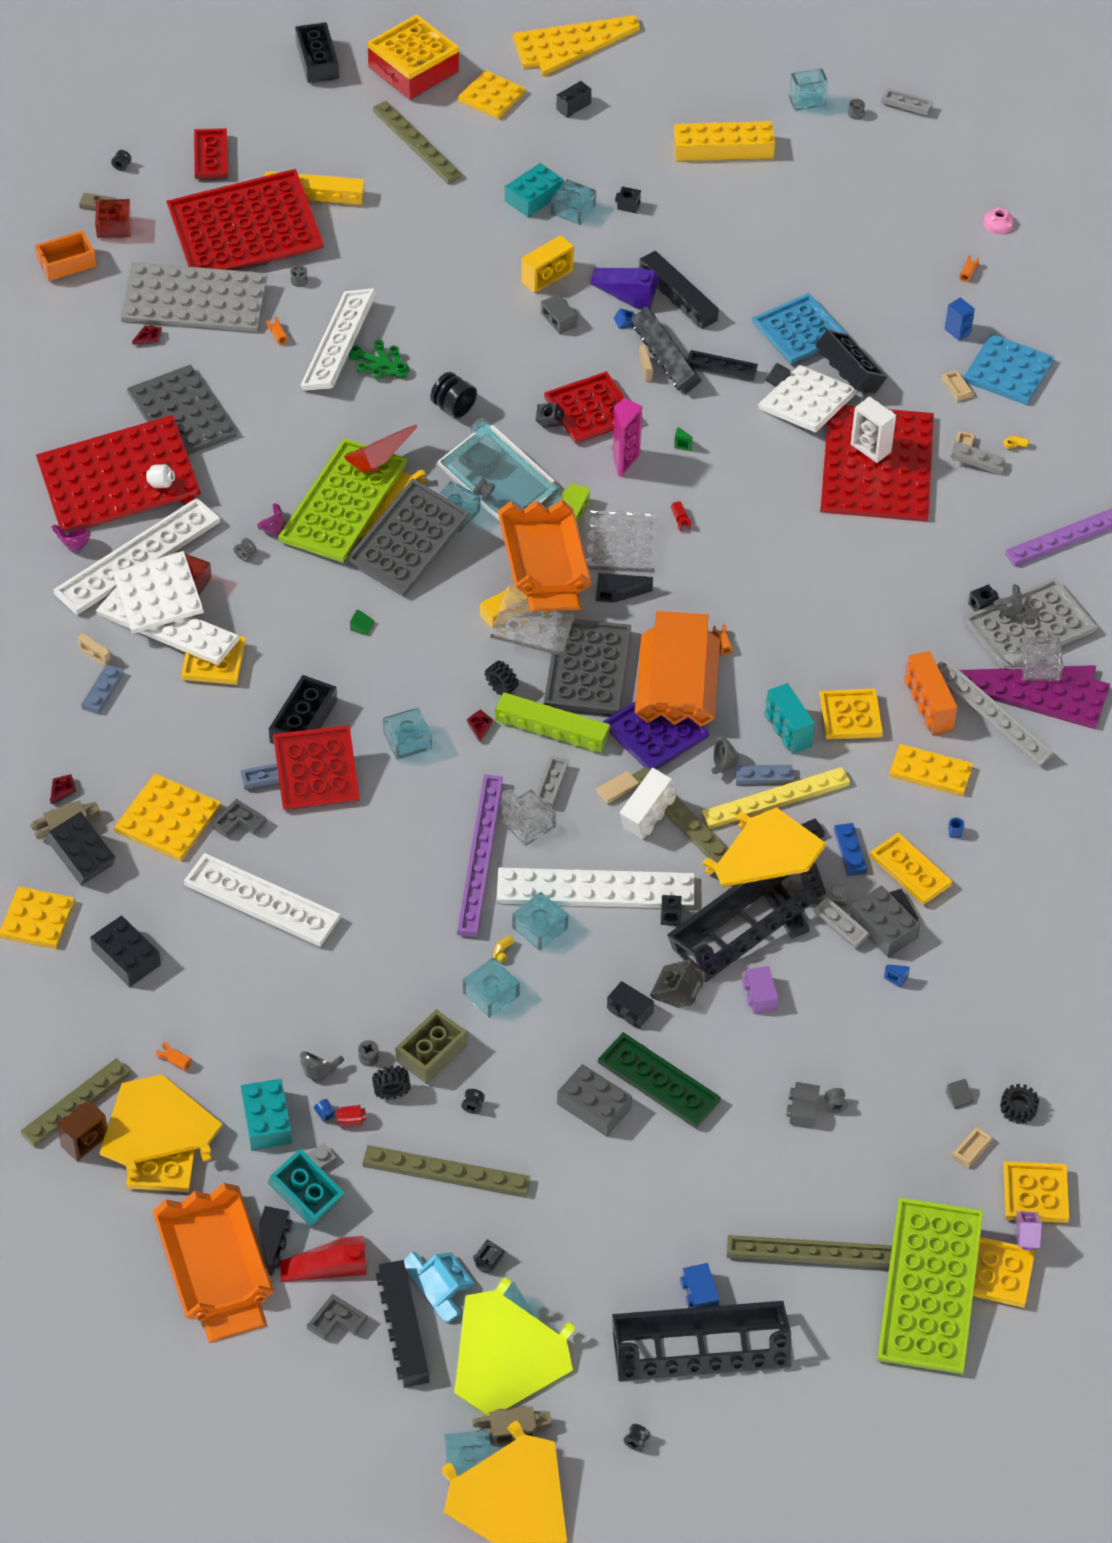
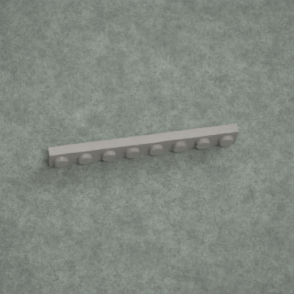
[937,658,1054,767]

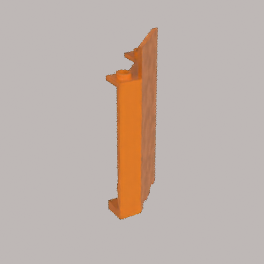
[498,500,592,611]
[635,611,720,727]
[152,1182,274,1343]

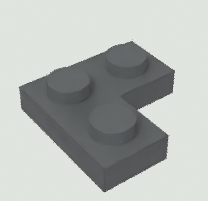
[211,799,267,837]
[307,1294,368,1340]

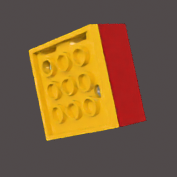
[367,15,459,100]

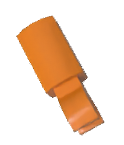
[959,255,980,282]
[266,317,288,345]
[712,624,733,655]
[156,1042,192,1071]

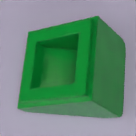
[674,427,693,451]
[350,609,375,635]

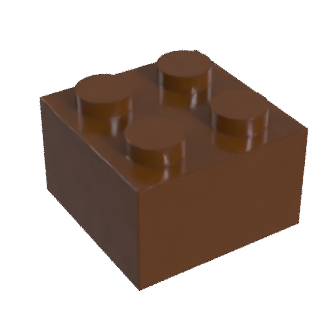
[57,1100,107,1162]

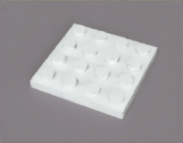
[758,365,857,433]
[112,551,204,634]

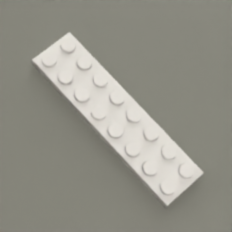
[300,288,376,391]
[96,586,239,665]
[184,853,340,947]

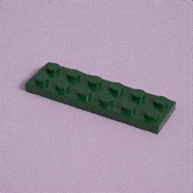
[598,1032,721,1128]

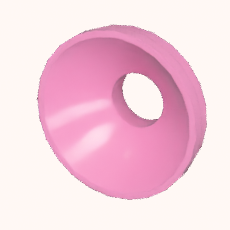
[983,208,1014,234]

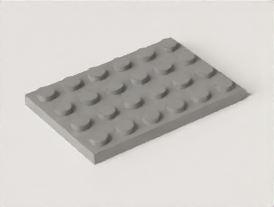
[963,577,1097,669]

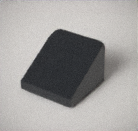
[766,363,791,387]

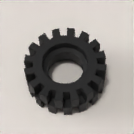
[484,660,519,696]
[372,1065,411,1100]
[1000,1084,1039,1124]

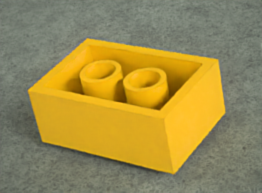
[521,235,574,293]

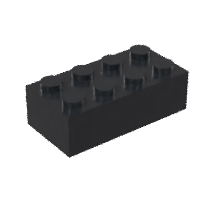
[295,22,339,83]
[815,329,887,393]
[269,675,337,744]

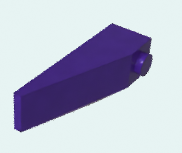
[590,268,659,310]

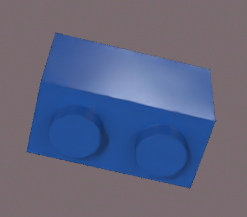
[944,297,975,341]
[680,1263,720,1308]

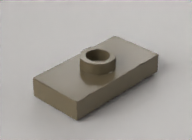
[79,193,116,213]

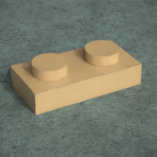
[77,633,111,667]

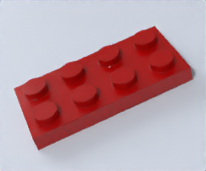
[194,128,228,179]

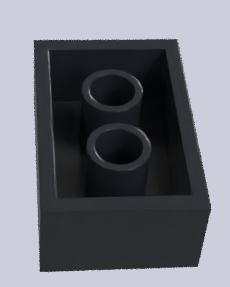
[46,811,115,885]
[90,915,161,987]

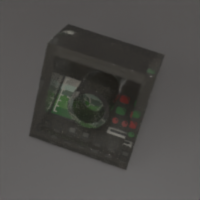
[650,959,707,1008]

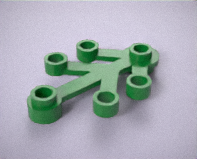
[348,340,410,379]

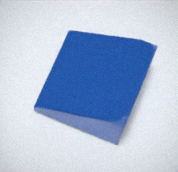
[614,309,635,329]
[884,964,910,988]

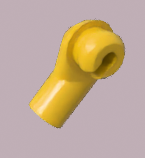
[1003,435,1029,449]
[493,936,514,963]

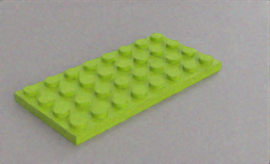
[278,438,408,563]
[877,1197,983,1374]

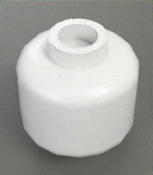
[146,464,175,488]

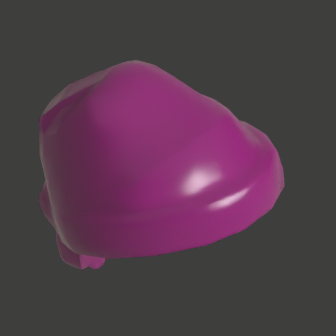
[257,503,286,535]
[51,525,91,552]

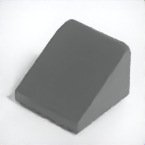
[946,1079,973,1108]

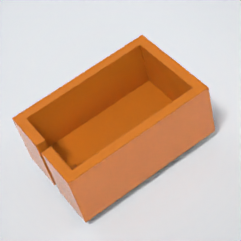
[35,230,97,281]

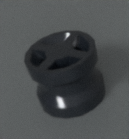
[111,150,132,171]
[461,1089,485,1114]
[623,1424,651,1451]

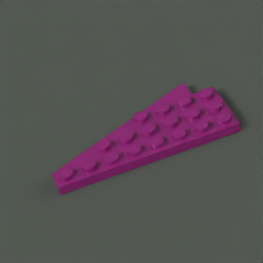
[959,665,1110,730]

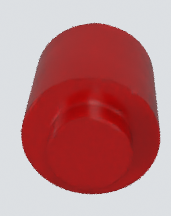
[336,1104,367,1127]

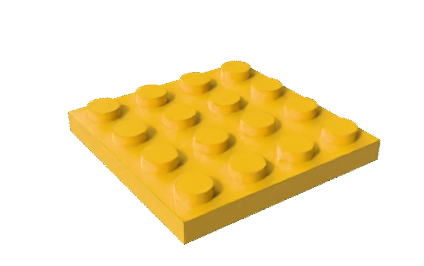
[114,773,221,861]

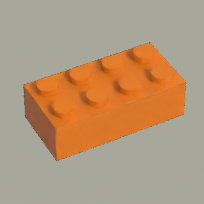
[904,651,957,735]

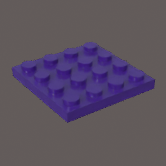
[602,701,709,770]

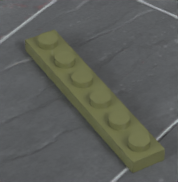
[21,1058,130,1148]

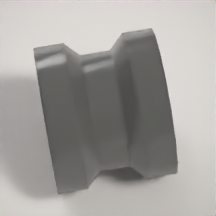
[848,99,865,119]
[290,265,308,287]
[474,478,496,501]
[233,538,257,561]
[358,1040,379,1066]
[825,1088,848,1113]

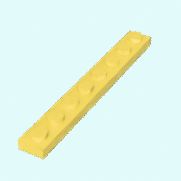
[701,767,850,830]

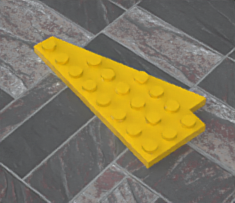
[512,15,640,76]

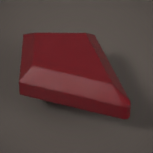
[132,325,162,345]
[467,709,493,742]
[50,774,76,804]

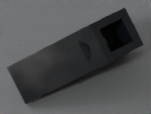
[596,573,653,603]
[259,1206,293,1276]

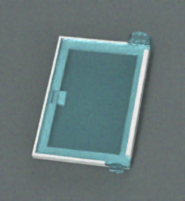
[437,418,560,522]

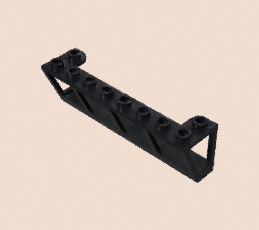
[667,863,827,982]
[612,1301,791,1381]

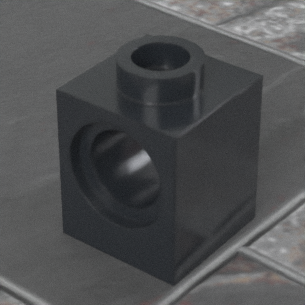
[615,186,641,213]
[535,402,565,428]
[968,584,999,612]
[660,895,682,926]

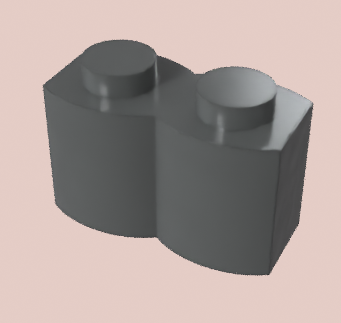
[786,1082,820,1127]

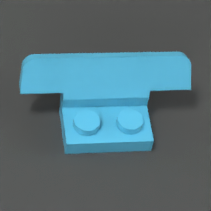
[404,1252,475,1322]

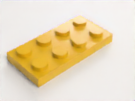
[889,744,973,796]
[869,832,952,905]

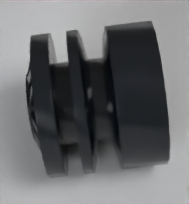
[430,372,477,418]

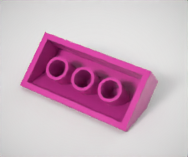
[612,398,643,477]

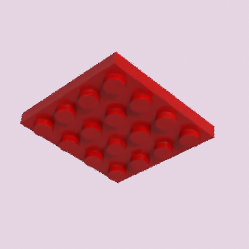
[544,371,625,444]
[273,725,360,810]

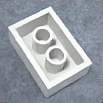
[851,397,896,463]
[619,768,676,840]

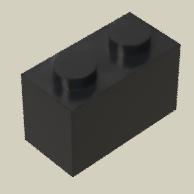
[556,81,592,118]
[607,981,654,1028]

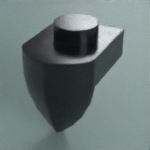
[473,1239,506,1272]

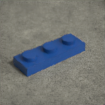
[834,823,867,876]

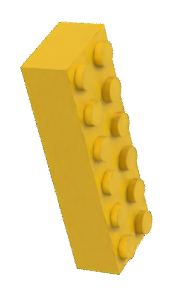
[673,121,775,161]

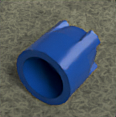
[948,817,964,838]
[314,1099,335,1122]

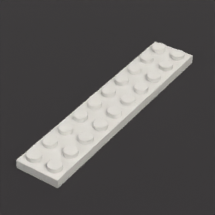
[54,498,220,615]
[497,867,694,909]

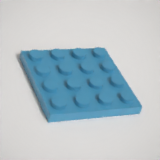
[752,293,847,364]
[963,333,1055,405]

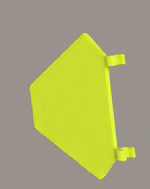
[454,1277,576,1416]

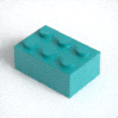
[505,163,564,217]
[764,683,815,754]
[241,1078,292,1150]
[268,1148,345,1228]

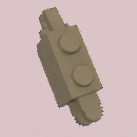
[30,800,100,840]
[472,1406,552,1446]

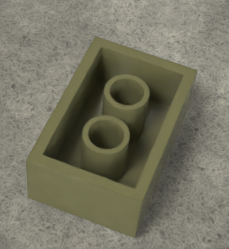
[395,1009,467,1084]

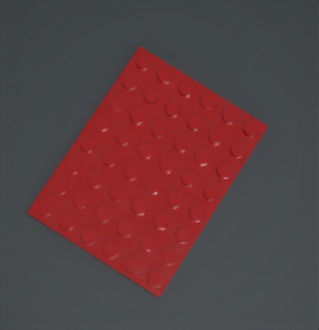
[166,169,324,271]
[820,405,934,522]
[36,415,201,531]

